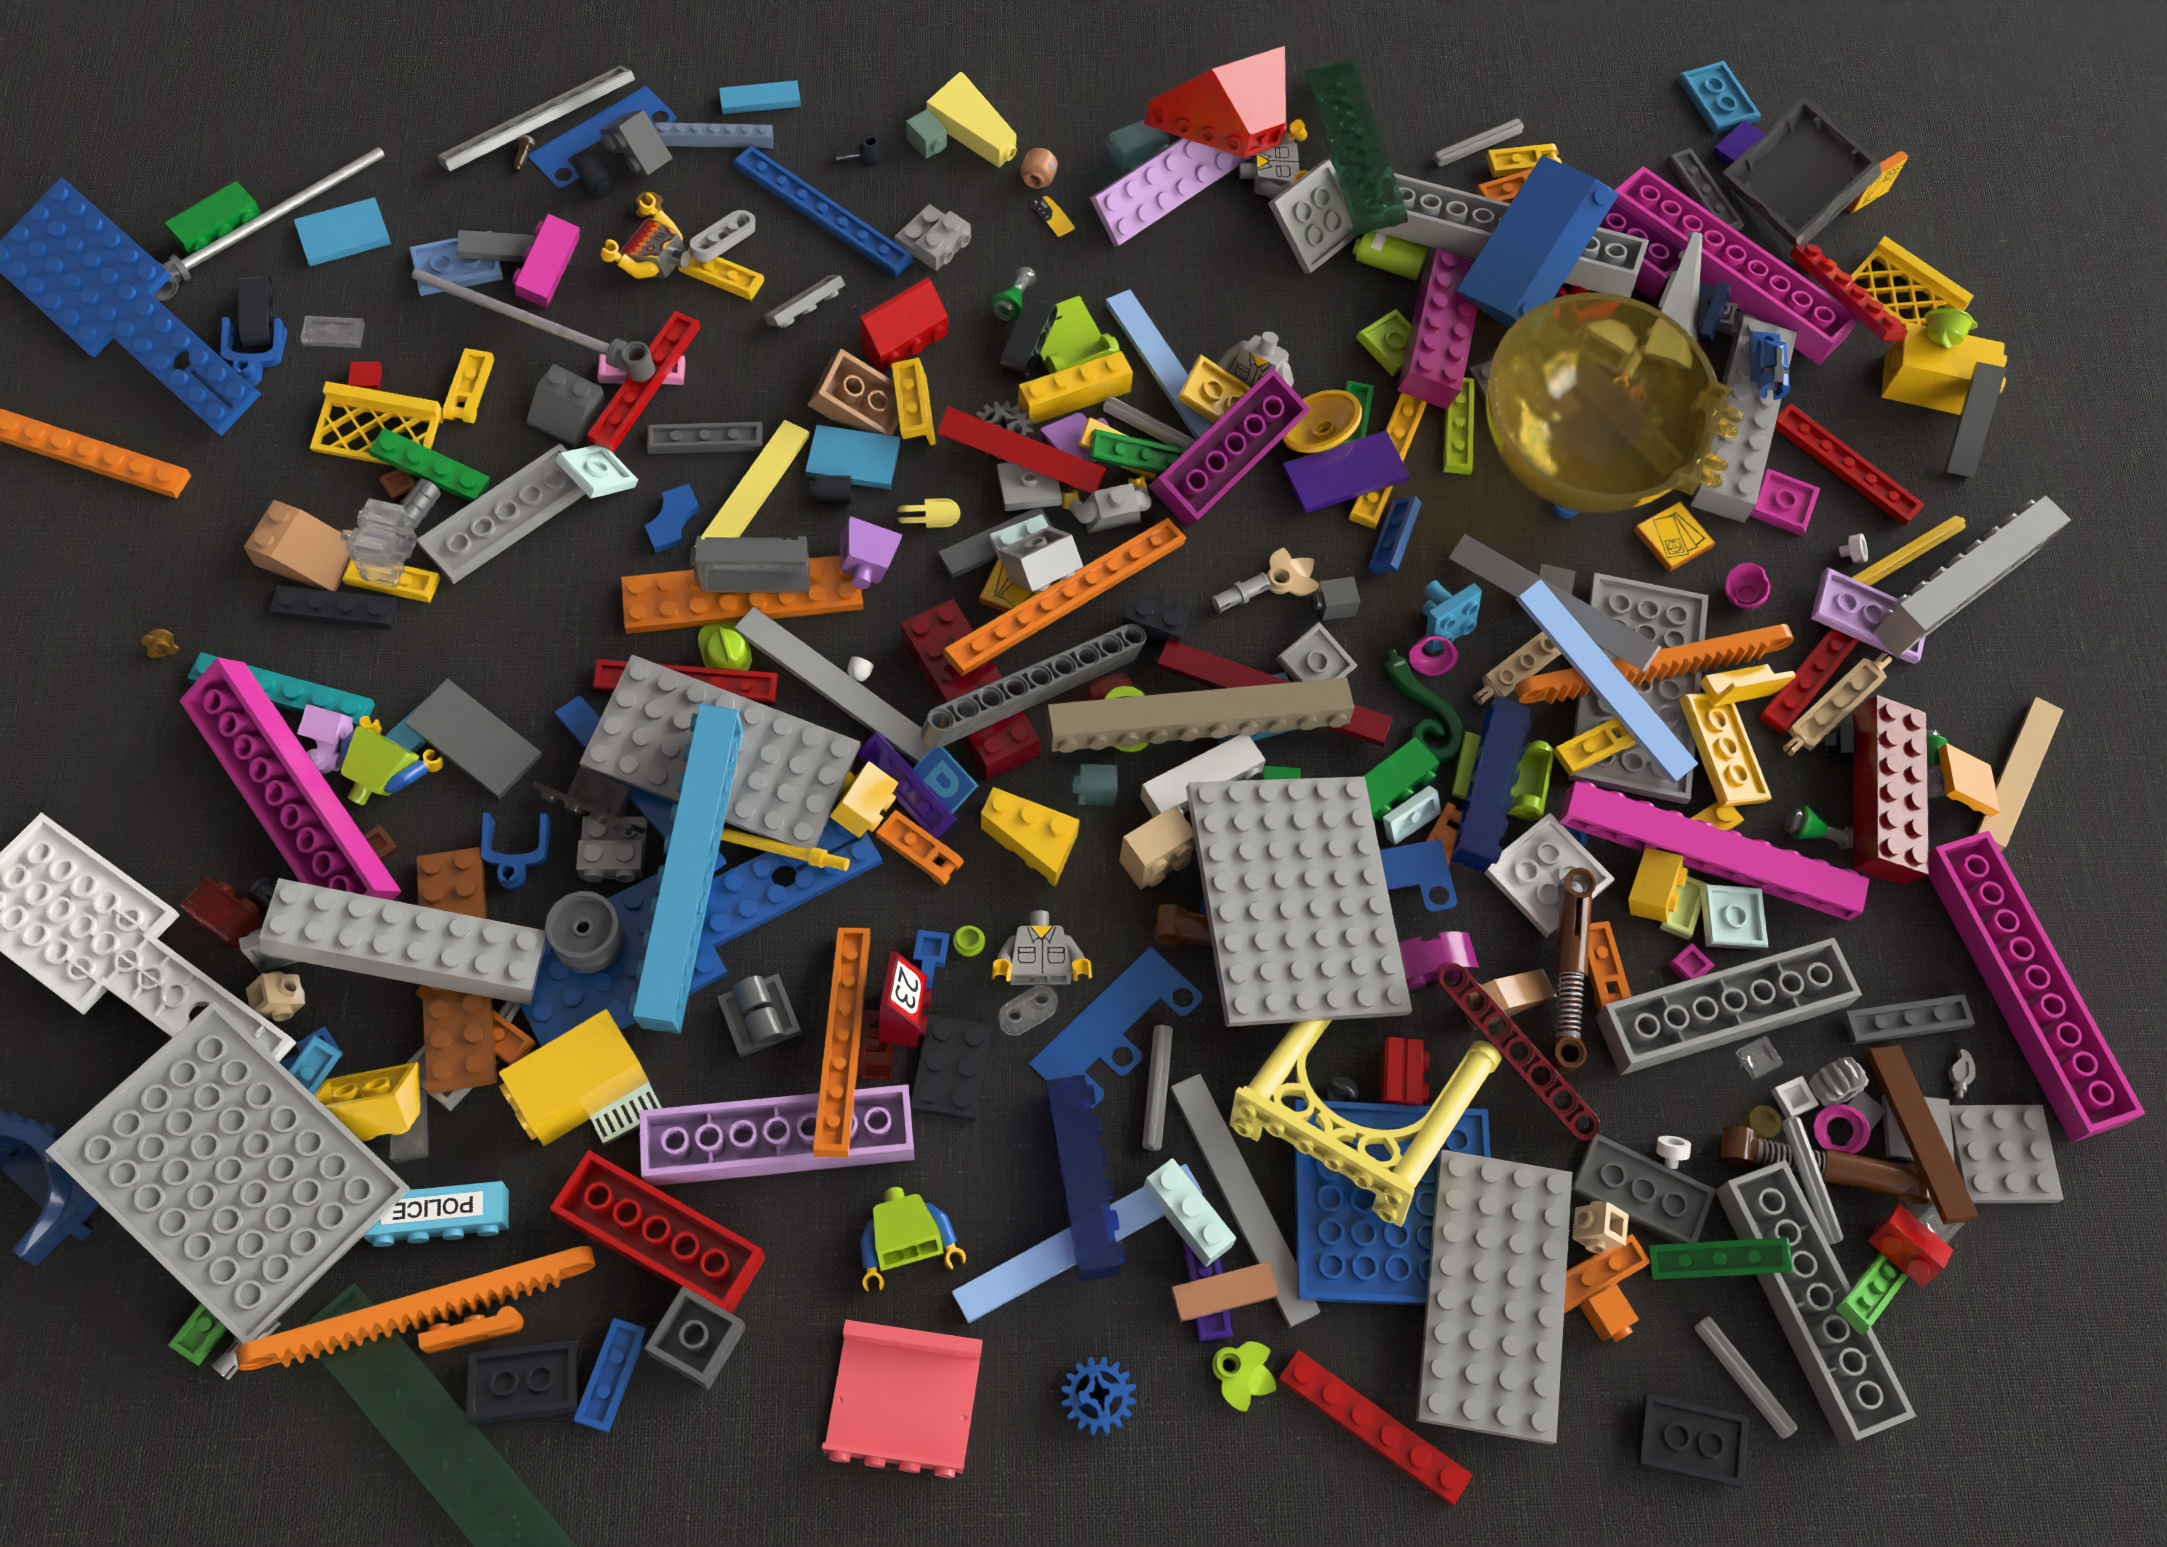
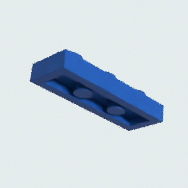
[1368,496,1422,574]
[573,1318,648,1433]

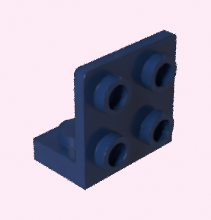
[1697,281,1731,343]

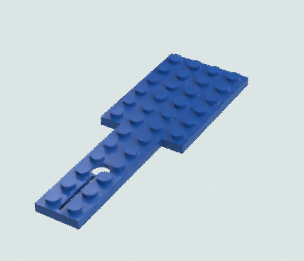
[0,177,261,436]
[519,819,882,1047]

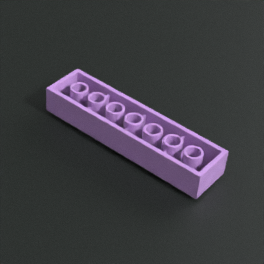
[639,1085,915,1186]

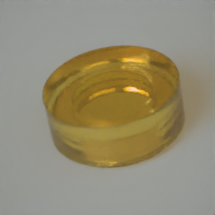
[1746,1106,1782,1140]

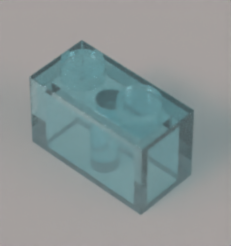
[1107,119,1169,174]

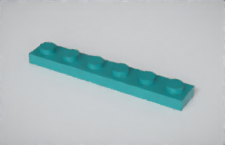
[187,652,375,729]

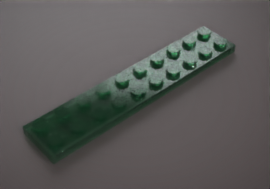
[1305,58,1408,236]
[304,1282,577,1547]

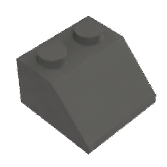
[527,364,607,448]

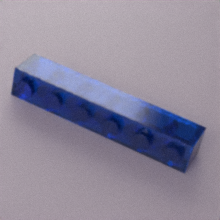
[1450,696,1532,873]
[1046,1074,1125,1282]

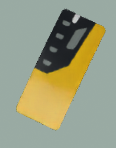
[1030,196,1075,237]

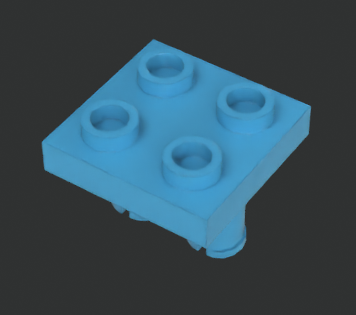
[1422,580,1482,655]

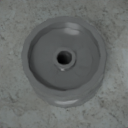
[545,891,624,974]

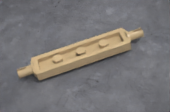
[1473,631,1562,705]
[1783,653,1892,756]

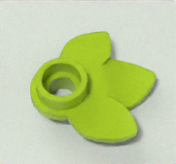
[1212,1342,1277,1412]

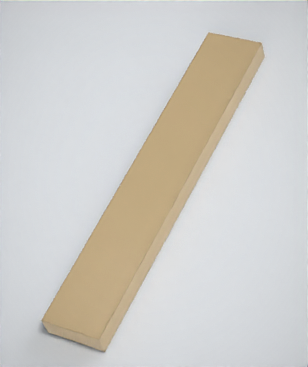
[1974,697,2063,852]

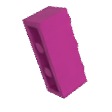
[512,214,580,309]

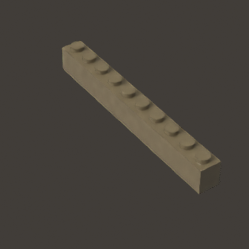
[1046,678,1354,753]

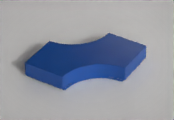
[644,483,700,553]

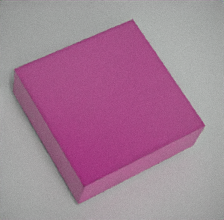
[1668,943,1715,981]

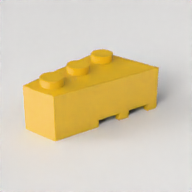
[981,787,1079,887]

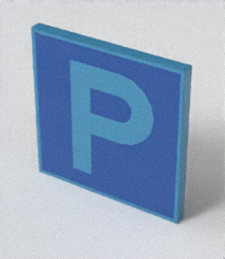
[913,747,978,813]

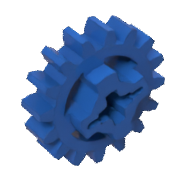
[1061,1357,1136,1436]

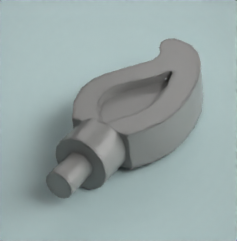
[1948,1049,1976,1099]

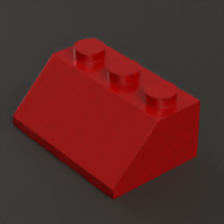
[860,277,948,373]

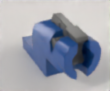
[1749,331,1790,400]

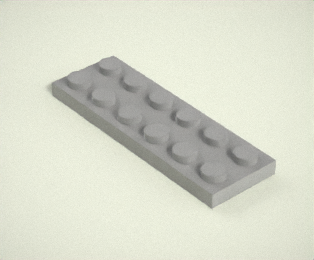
[416,443,586,584]

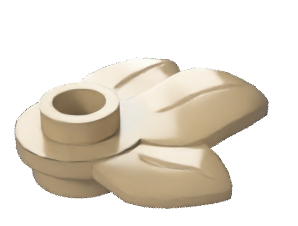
[1266,548,1319,596]

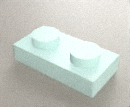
[989,515,1048,563]
[1383,786,1441,845]

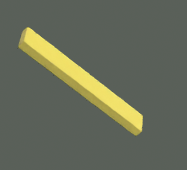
[694,420,810,547]

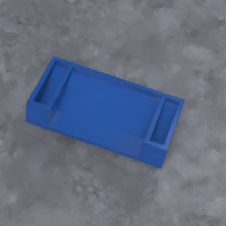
[1455,155,1619,338]

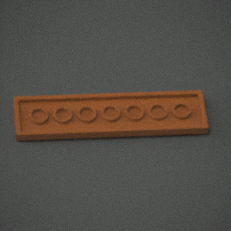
[417,847,497,1095]

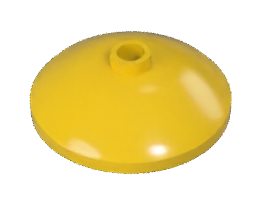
[1282,390,1362,453]

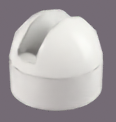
[847,656,874,681]

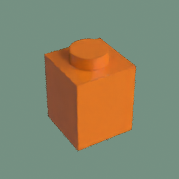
[1580,1284,1639,1342]

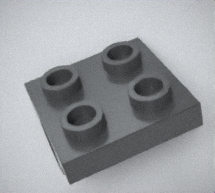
[717,974,801,1058]

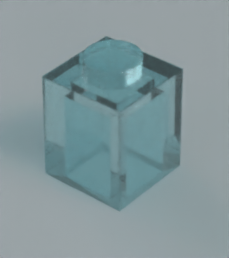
[1073,764,1117,806]

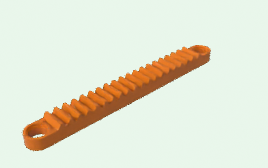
[1514,624,1794,704]
[235,1246,596,1370]

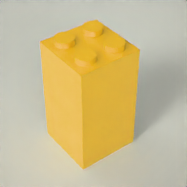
[1881,322,2007,415]
[499,1009,650,1146]

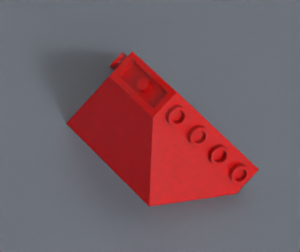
[1144,46,1287,158]

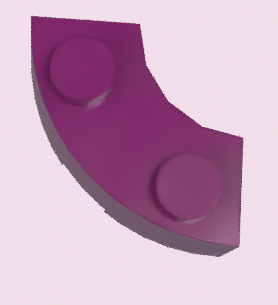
[1399,932,1479,990]

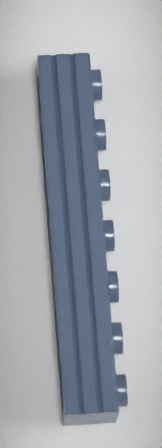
[655,122,773,149]

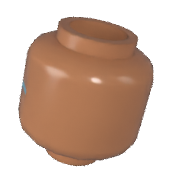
[1020,148,1058,189]

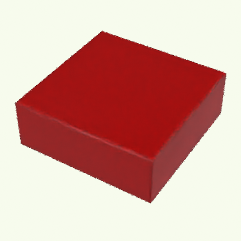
[348,362,382,391]

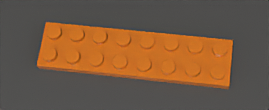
[621,555,864,634]

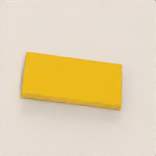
[1679,693,1772,807]

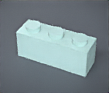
[1143,1158,1236,1267]

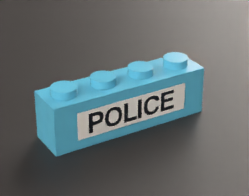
[363,1181,509,1247]

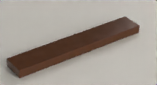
[1867,1045,1979,1225]

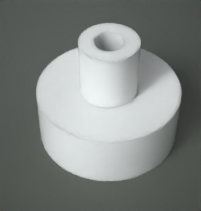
[1839,534,1868,564]
[1656,1136,1691,1169]

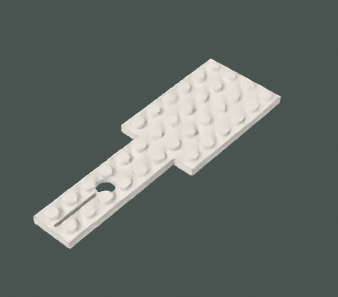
[0,813,296,1062]

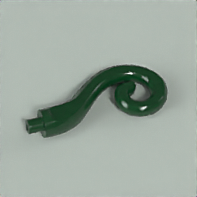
[1384,649,1464,763]

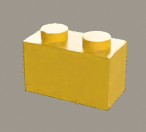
[829,761,898,838]
[1628,847,1688,923]

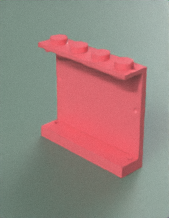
[822,1320,982,1478]

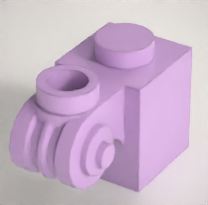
[297,704,353,774]

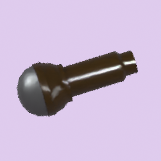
[513,135,535,173]

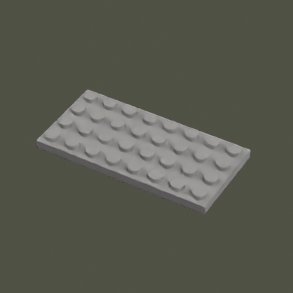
[1568,573,1708,804]
[580,655,861,849]
[1416,1149,1572,1445]

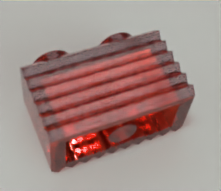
[180,877,263,951]

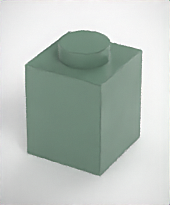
[906,109,947,159]

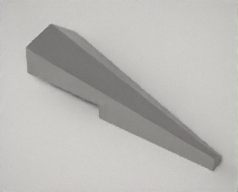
[1641,232,1702,366]

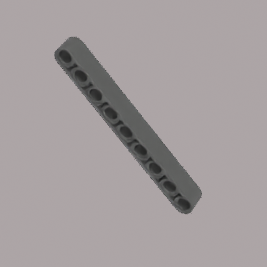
[921,624,1146,748]

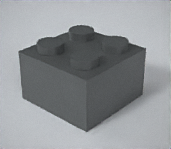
[644,1286,746,1390]

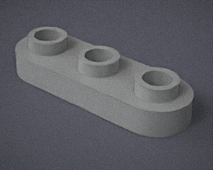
[690,210,755,262]

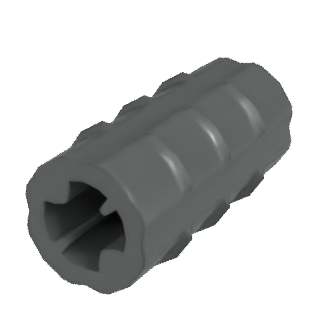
[385,478,441,540]

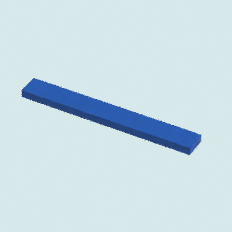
[733,146,913,278]
[555,695,726,872]

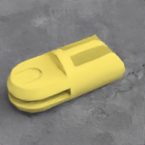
[897,498,960,528]

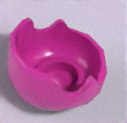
[1725,563,1770,610]

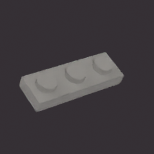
[764,275,845,328]

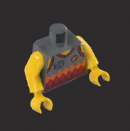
[601,193,691,279]

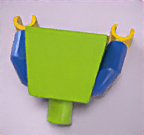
[341,716,443,806]
[860,1187,966,1292]

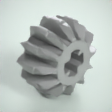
[1809,1057,1869,1108]

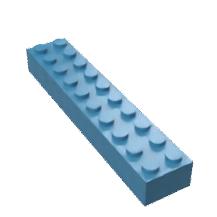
[629,704,743,1034]

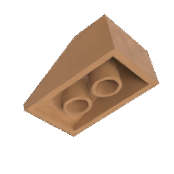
[807,349,899,436]
[244,500,363,592]

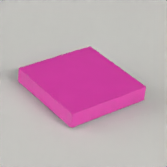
[1749,468,1820,536]

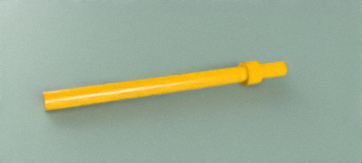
[721,828,850,871]

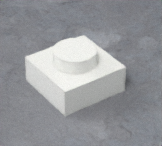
[1771,1076,1819,1119]

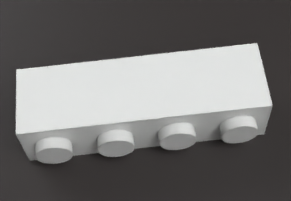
[1140,734,1266,818]

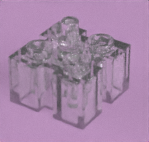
[341,498,418,588]

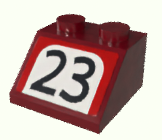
[878,951,932,1047]

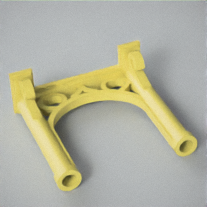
[1229,1020,1502,1228]

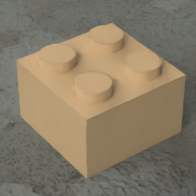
[1119,805,1195,890]

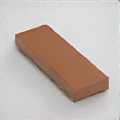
[1171,1262,1279,1323]

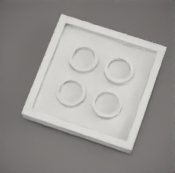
[1482,813,1614,938]

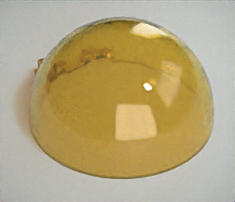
[1486,293,1745,513]

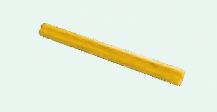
[1852,516,1966,586]

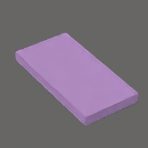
[1811,568,1925,664]

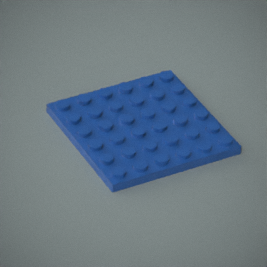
[1293,1099,1491,1306]

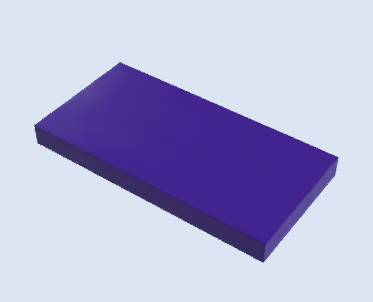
[1282,430,1410,514]

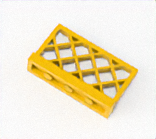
[1851,236,1974,326]
[310,381,444,465]

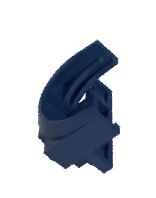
[0,1109,100,1266]

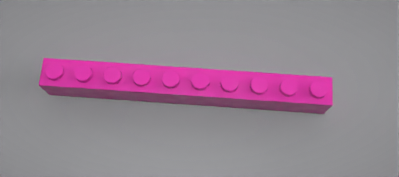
[1558,781,1869,921]

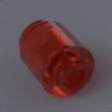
[1087,673,1132,701]

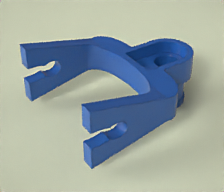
[220,317,288,386]
[481,813,552,892]

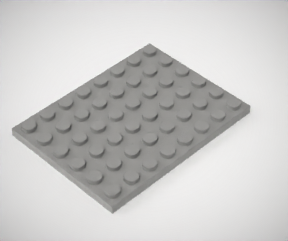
[1186,777,1412,1027]
[46,1001,411,1344]

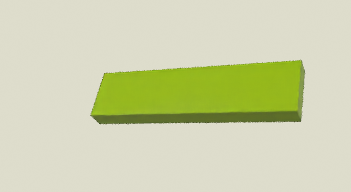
[1443,377,1475,475]

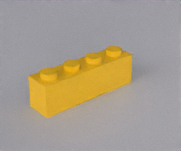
[1018,351,1133,424]

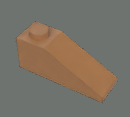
[1465,968,1557,1031]

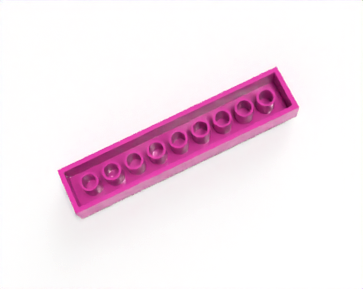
[1614,166,1859,365]
[179,658,401,901]
[1928,831,2145,1143]

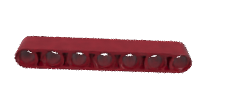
[1435,961,1600,1140]

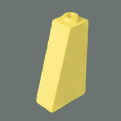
[927,72,1017,168]

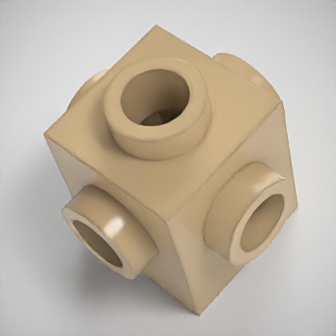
[246,971,305,1021]
[1572,1201,1629,1253]

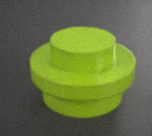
[953,926,985,957]

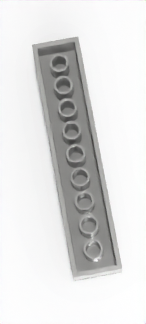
[1367,171,1649,300]

